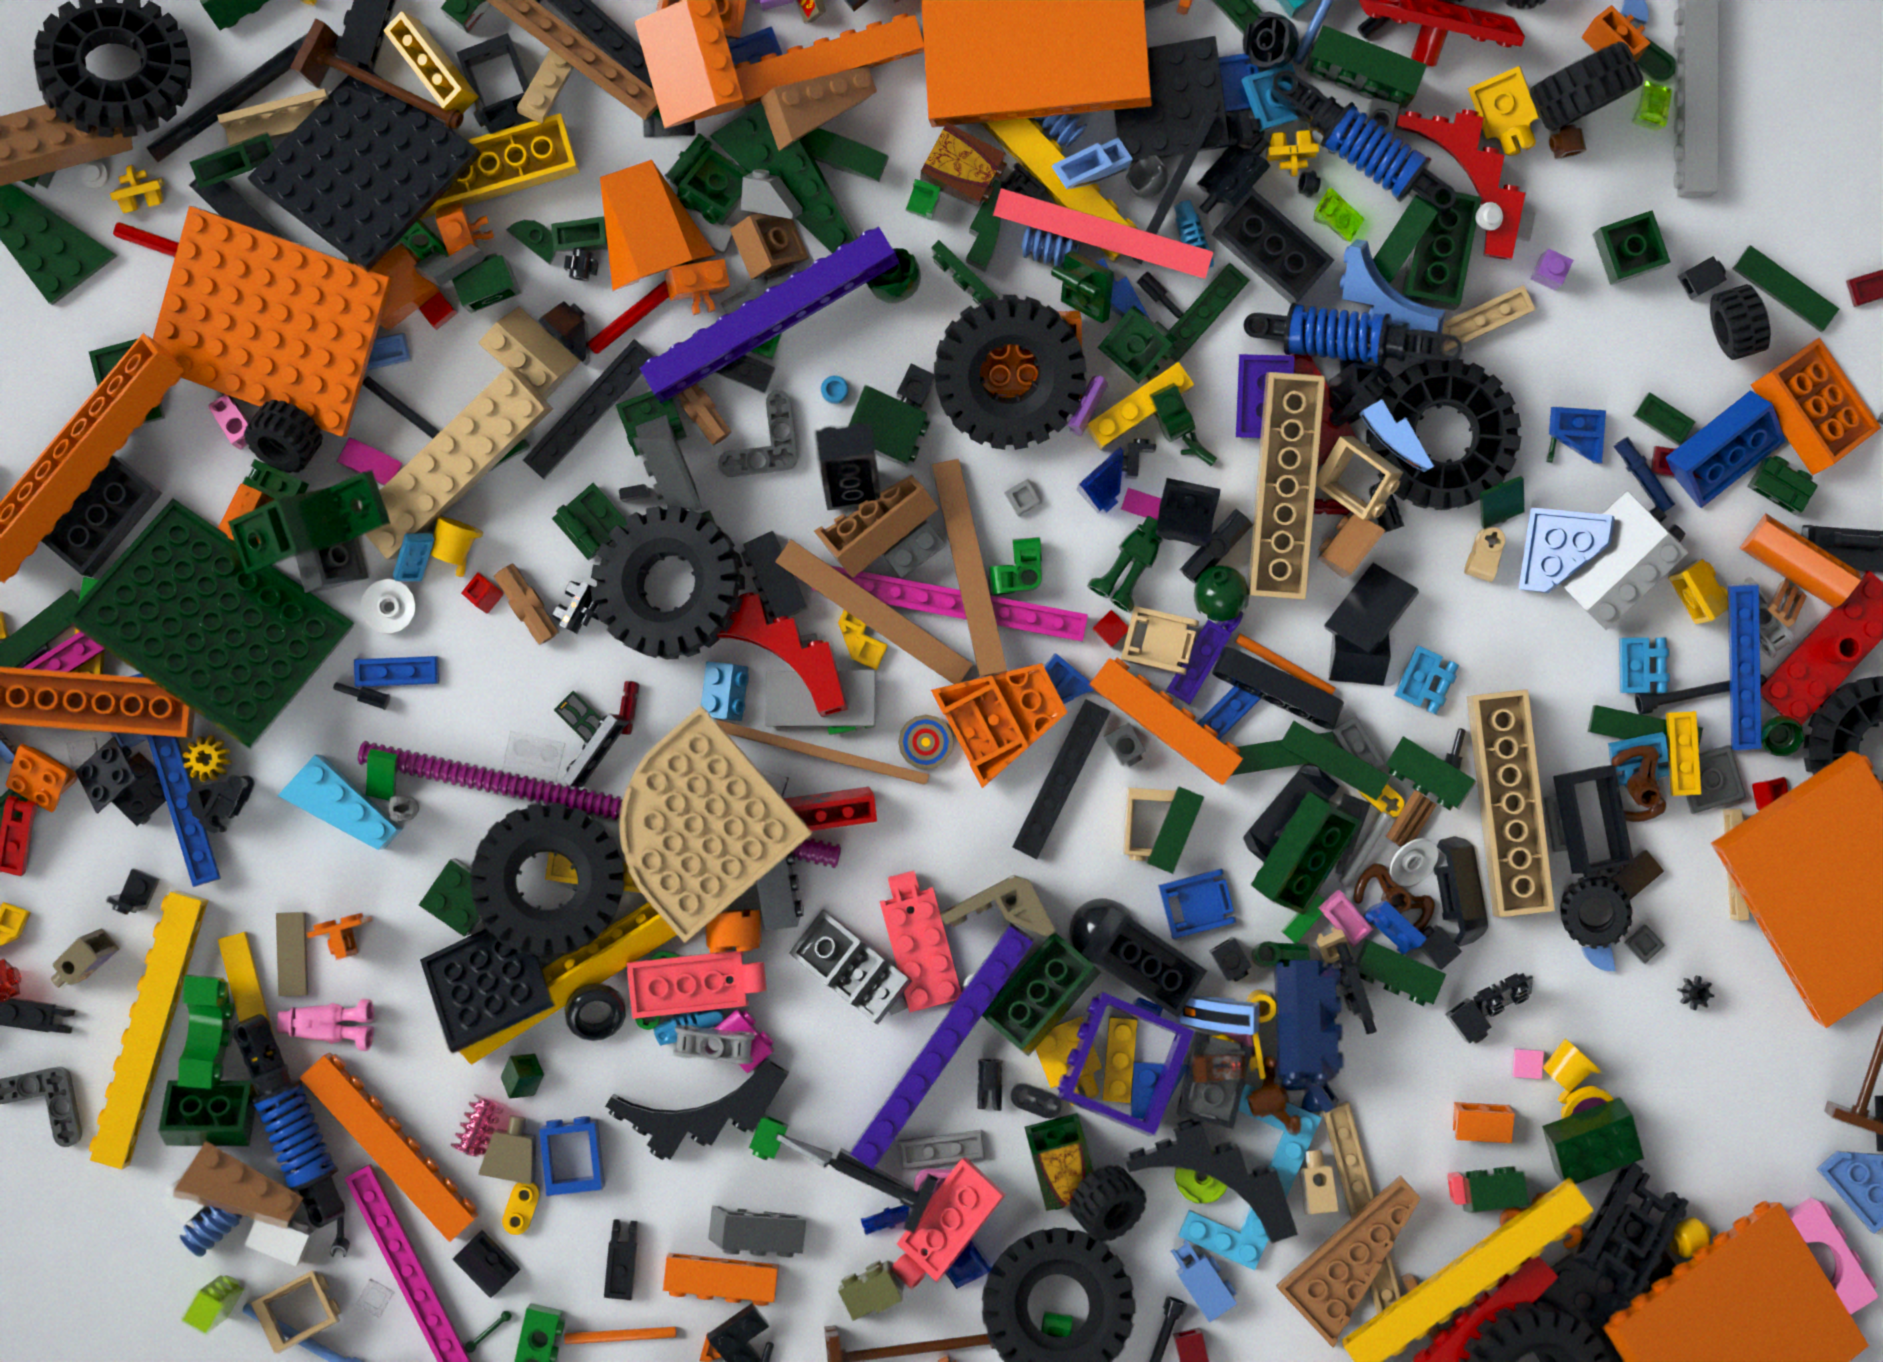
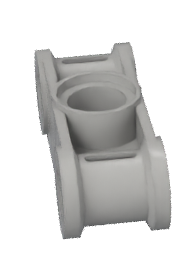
[1727,577,1796,658]
[673,1025,755,1064]

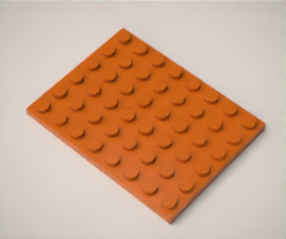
[152,206,393,437]

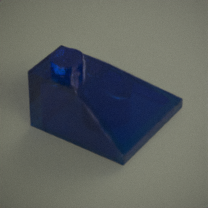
[1076,447,1124,514]

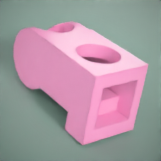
[208,394,249,450]

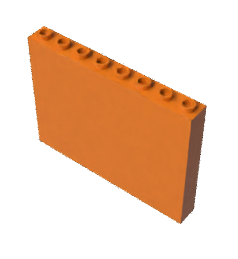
[921,0,1152,128]
[1711,751,1883,1028]
[1604,1201,1869,1362]

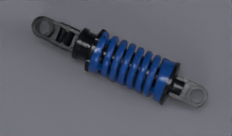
[1271,70,1456,215]
[1244,302,1465,366]
[232,1014,345,1228]

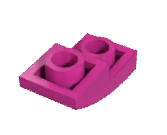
[336,437,402,486]

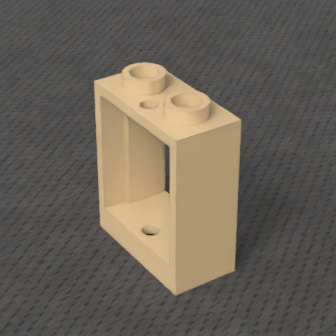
[1316,436,1403,520]
[1123,788,1176,861]
[251,1271,341,1354]

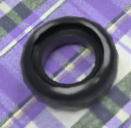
[564,983,626,1041]

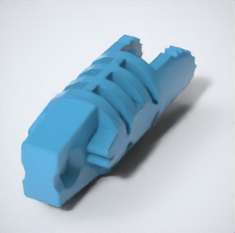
[1174,200,1214,268]
[654,1009,724,1046]

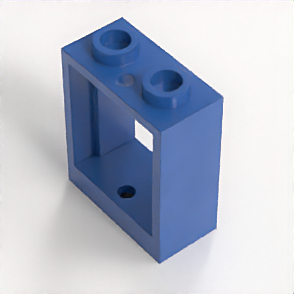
[539,1116,605,1196]

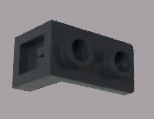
[106,868,160,915]

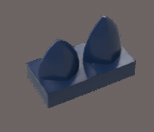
[1281,1081,1339,1114]

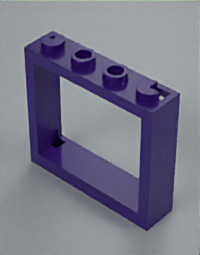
[1057,992,1194,1136]

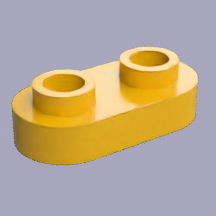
[502,1181,540,1235]

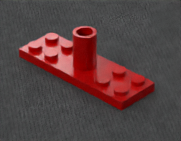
[1359,0,1525,67]
[1760,571,1883,725]

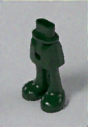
[1087,516,1163,613]

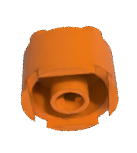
[705,909,762,953]

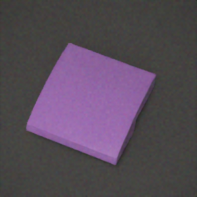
[1067,376,1108,436]

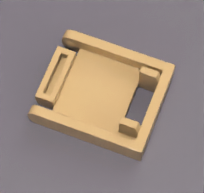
[1121,606,1199,675]

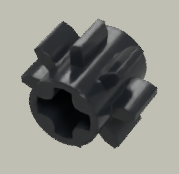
[563,249,599,281]
[1677,975,1715,1010]

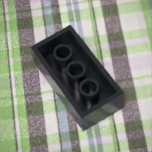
[1212,188,1334,304]
[815,423,881,511]
[41,455,162,577]
[1082,907,1207,1017]

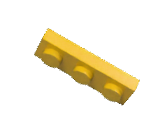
[1666,711,1701,796]
[1102,1017,1137,1103]

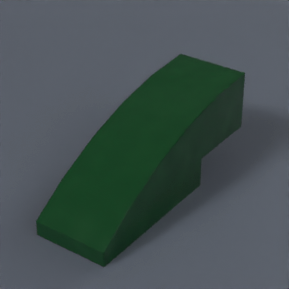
[802,128,889,182]
[189,132,275,189]
[966,180,1001,272]
[551,216,608,252]

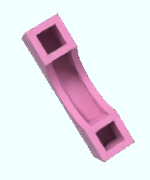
[1787,1197,1879,1315]

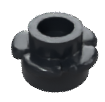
[1298,170,1321,198]

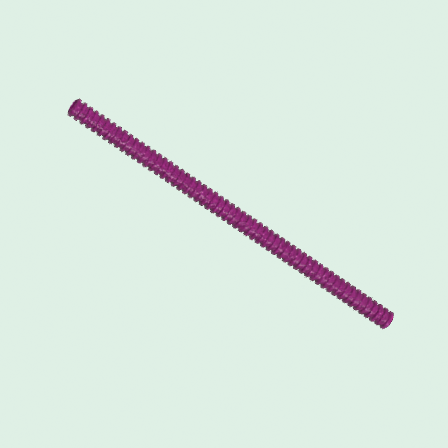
[358,741,841,868]

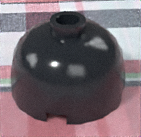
[1243,11,1299,69]

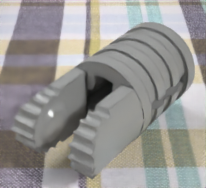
[389,796,419,821]

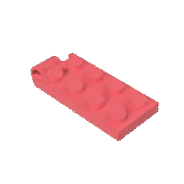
[879,870,961,1013]
[627,950,767,1019]
[891,1157,1006,1289]

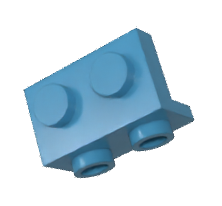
[701,661,749,721]

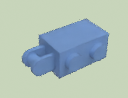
[1171,1240,1237,1323]

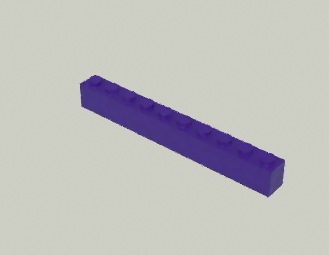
[639,226,899,404]
[850,923,1033,1170]

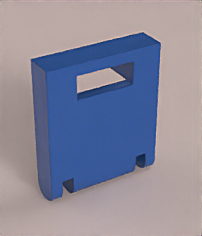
[1219,53,1259,113]
[1158,868,1237,939]

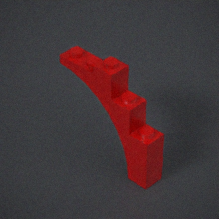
[1397,109,1526,261]
[717,592,848,717]

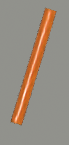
[1235,633,1336,695]
[564,1326,677,1345]

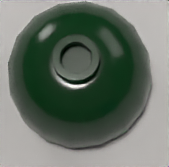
[867,248,921,303]
[1193,565,1249,621]

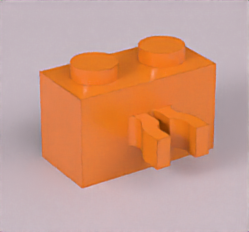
[1581,5,1650,62]
[436,202,494,263]
[664,259,730,315]

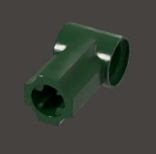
[1251,941,1310,968]

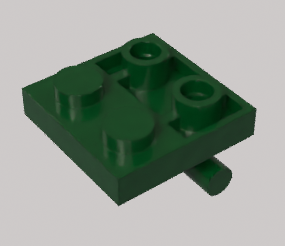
[1051,250,1114,323]
[615,391,687,457]
[552,483,627,560]

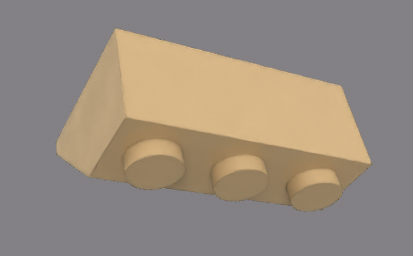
[478,307,581,400]

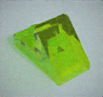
[1632,81,1672,131]
[1313,188,1365,242]

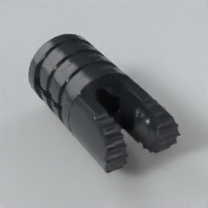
[1368,481,1405,533]
[977,1059,1003,1111]

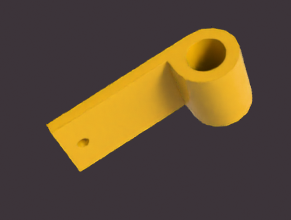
[1246,989,1276,1079]

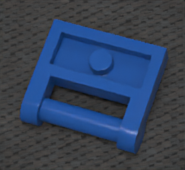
[1363,900,1427,955]

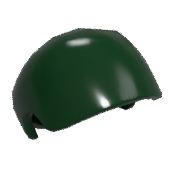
[1761,716,1805,756]

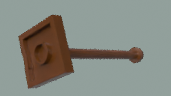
[290,18,464,129]
[1824,1025,1883,1135]
[824,1325,995,1362]

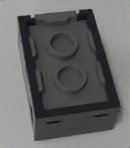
[1176,1031,1253,1129]

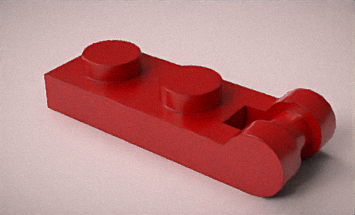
[0,795,38,876]

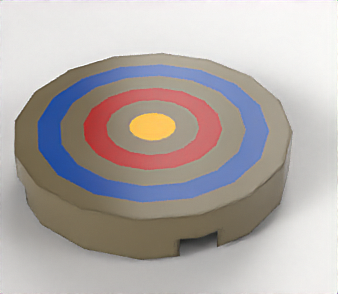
[898,715,953,770]

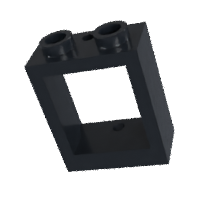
[456,33,529,110]

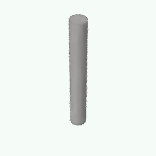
[1339,811,1392,887]

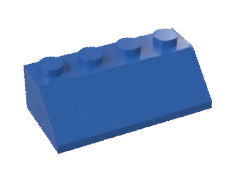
[1665,390,1786,508]

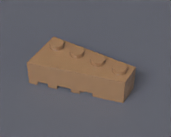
[760,66,877,151]
[814,475,939,578]
[173,1141,303,1229]

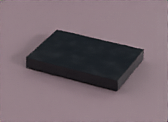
[1324,562,1419,656]

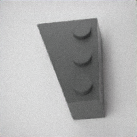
[708,1205,806,1257]

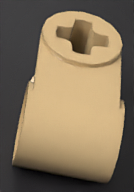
[1464,527,1506,582]

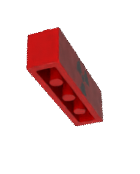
[783,786,877,831]

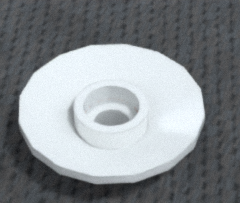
[360,579,416,634]
[1389,838,1439,886]

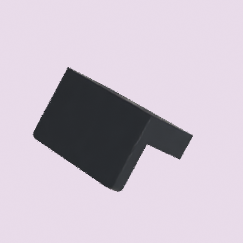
[453,1230,521,1298]

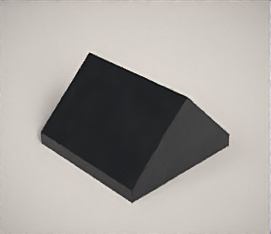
[1328,633,1391,686]

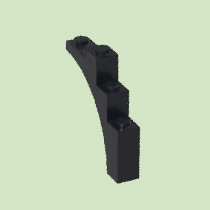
[605,1058,789,1160]
[1124,1119,1298,1243]

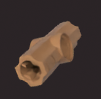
[677,383,732,446]
[493,563,559,645]

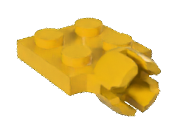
[1468,66,1540,156]
[1035,1016,1102,1105]

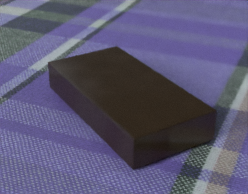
[1609,850,1664,900]

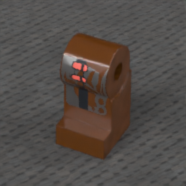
[1192,1054,1246,1083]

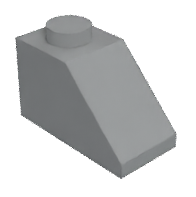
[741,169,802,219]

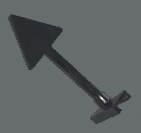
[775,1133,938,1233]

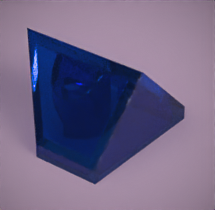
[945,1238,992,1289]

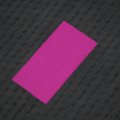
[1121,488,1161,520]

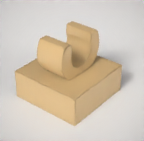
[1316,927,1352,964]

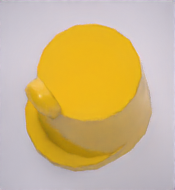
[430,516,484,577]
[1542,1038,1602,1104]

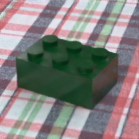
[158,1080,257,1146]
[1542,1097,1644,1184]

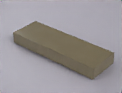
[276,912,308,996]

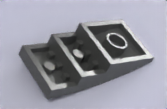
[789,910,912,1025]

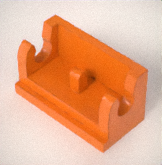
[1453,1102,1514,1143]

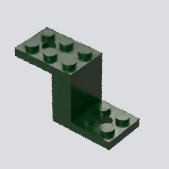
[228,470,391,575]

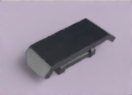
[1801,525,1883,573]
[1243,764,1339,863]
[1433,836,1488,947]

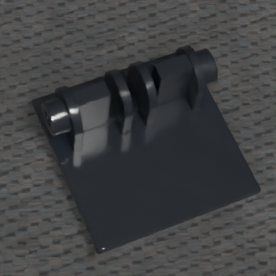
[75,736,137,813]
[111,752,166,827]
[1473,973,1533,1017]

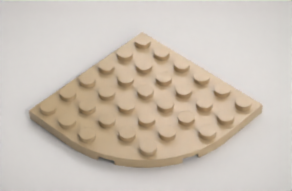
[620,705,812,943]

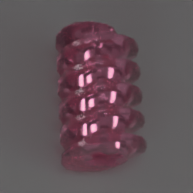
[451,1094,504,1157]

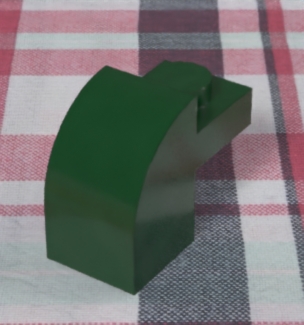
[1149,383,1196,442]

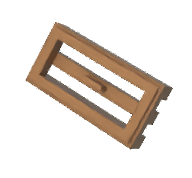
[1767,578,1807,628]
[1385,790,1437,847]

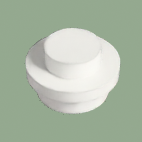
[79,161,108,189]
[1475,202,1503,231]

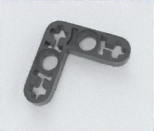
[718,390,798,477]
[0,1067,82,1147]

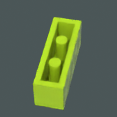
[182,1275,244,1335]

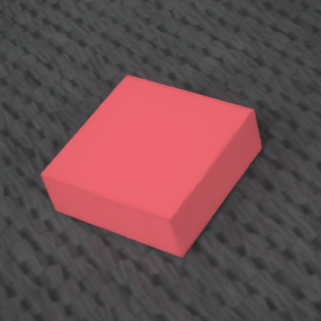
[1447,1172,1466,1205]

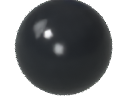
[1069,898,1133,963]

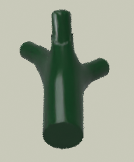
[1181,432,1217,466]

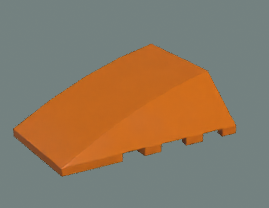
[600,159,716,292]
[931,663,1068,788]

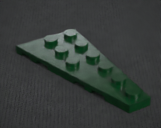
[709,103,858,253]
[0,183,118,305]

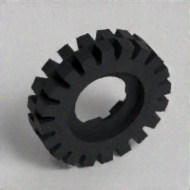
[981,1227,1136,1362]
[1459,1301,1610,1362]

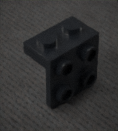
[1156,478,1221,547]

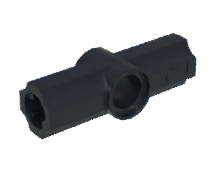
[1179,509,1253,584]

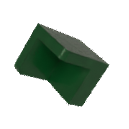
[501,1053,544,1099]

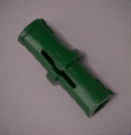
[664,133,712,187]

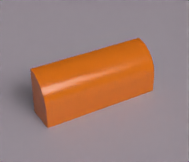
[1739,513,1861,608]

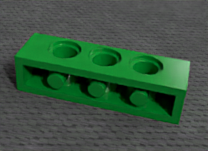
[514,1303,565,1362]

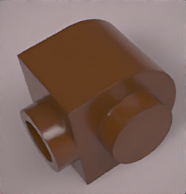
[1549,124,1587,159]

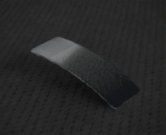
[643,115,695,138]

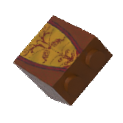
[920,122,1007,207]

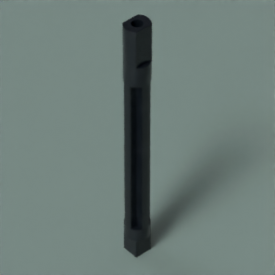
[146,33,308,163]

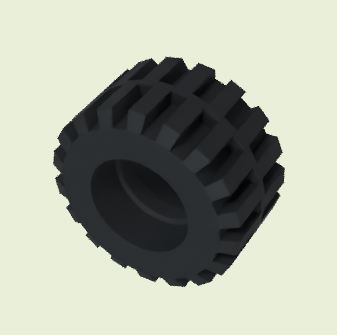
[1710,284,1771,360]
[244,400,323,473]
[1560,875,1633,949]
[1070,1165,1147,1242]

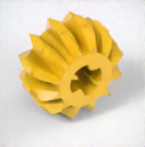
[183,735,232,782]

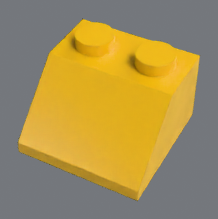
[1668,559,1728,624]

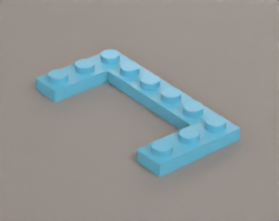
[1178,1083,1322,1270]

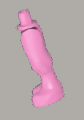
[277,999,374,1051]

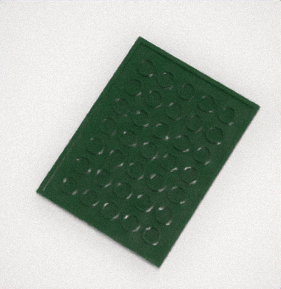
[65,498,354,749]

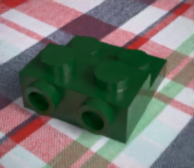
[677,147,750,226]
[1097,305,1178,384]

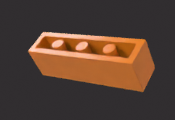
[663,1252,779,1306]

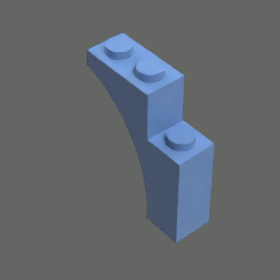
[1340,239,1446,342]

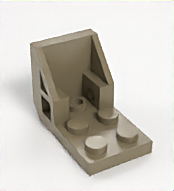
[940,875,1056,937]

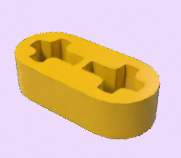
[1358,784,1405,817]

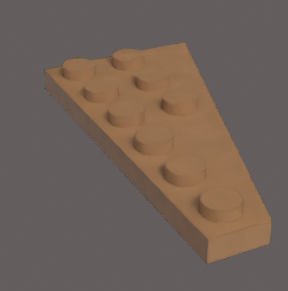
[1276,1175,1421,1348]

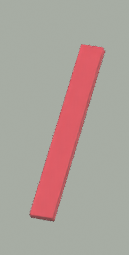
[993,188,1213,279]

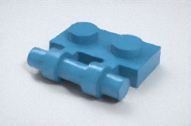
[1619,637,1670,693]
[1393,645,1459,715]
[1608,732,1669,788]

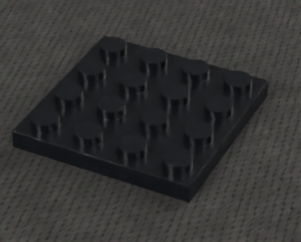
[1114,36,1230,163]
[420,928,555,1054]

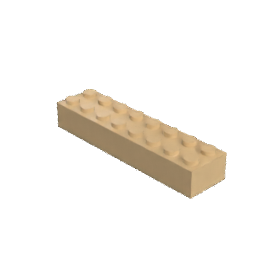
[361,367,553,560]
[1248,372,1325,599]
[1466,689,1555,917]

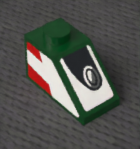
[441,0,491,34]

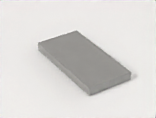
[765,670,876,727]

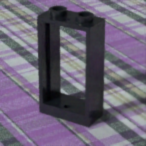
[1553,765,1634,878]

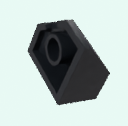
[538,301,590,366]

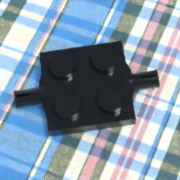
[1197,137,1271,214]
[1335,942,1377,1035]

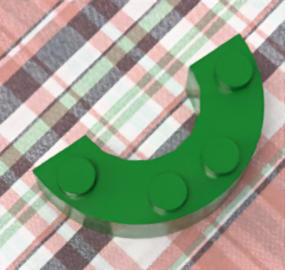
[177,975,234,1089]

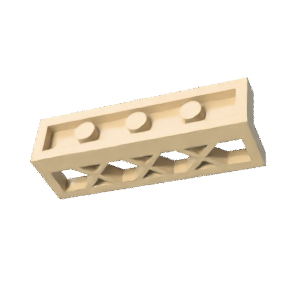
[217,88,329,145]

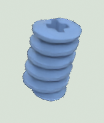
[1034,114,1088,148]
[1021,226,1081,267]
[180,1206,242,1257]

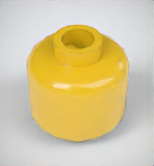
[1669,1217,1711,1258]

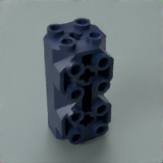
[1274,960,1344,1086]

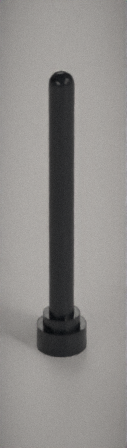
[1635,674,1766,715]
[1149,1296,1187,1362]

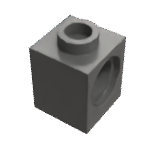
[1364,98,1400,137]
[1104,723,1146,767]

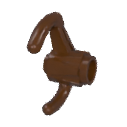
[1611,745,1666,822]
[1353,863,1435,932]
[1247,1056,1301,1136]

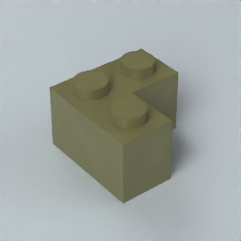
[838,1260,903,1321]

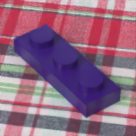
[1166,619,1232,705]

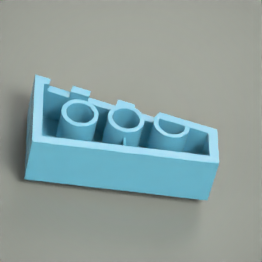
[277,754,403,850]

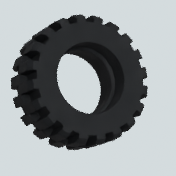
[1530,41,1643,131]

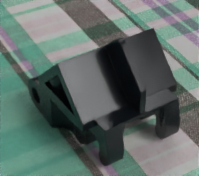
[1329,359,1393,426]
[187,775,255,833]

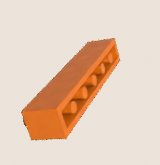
[1088,657,1243,785]

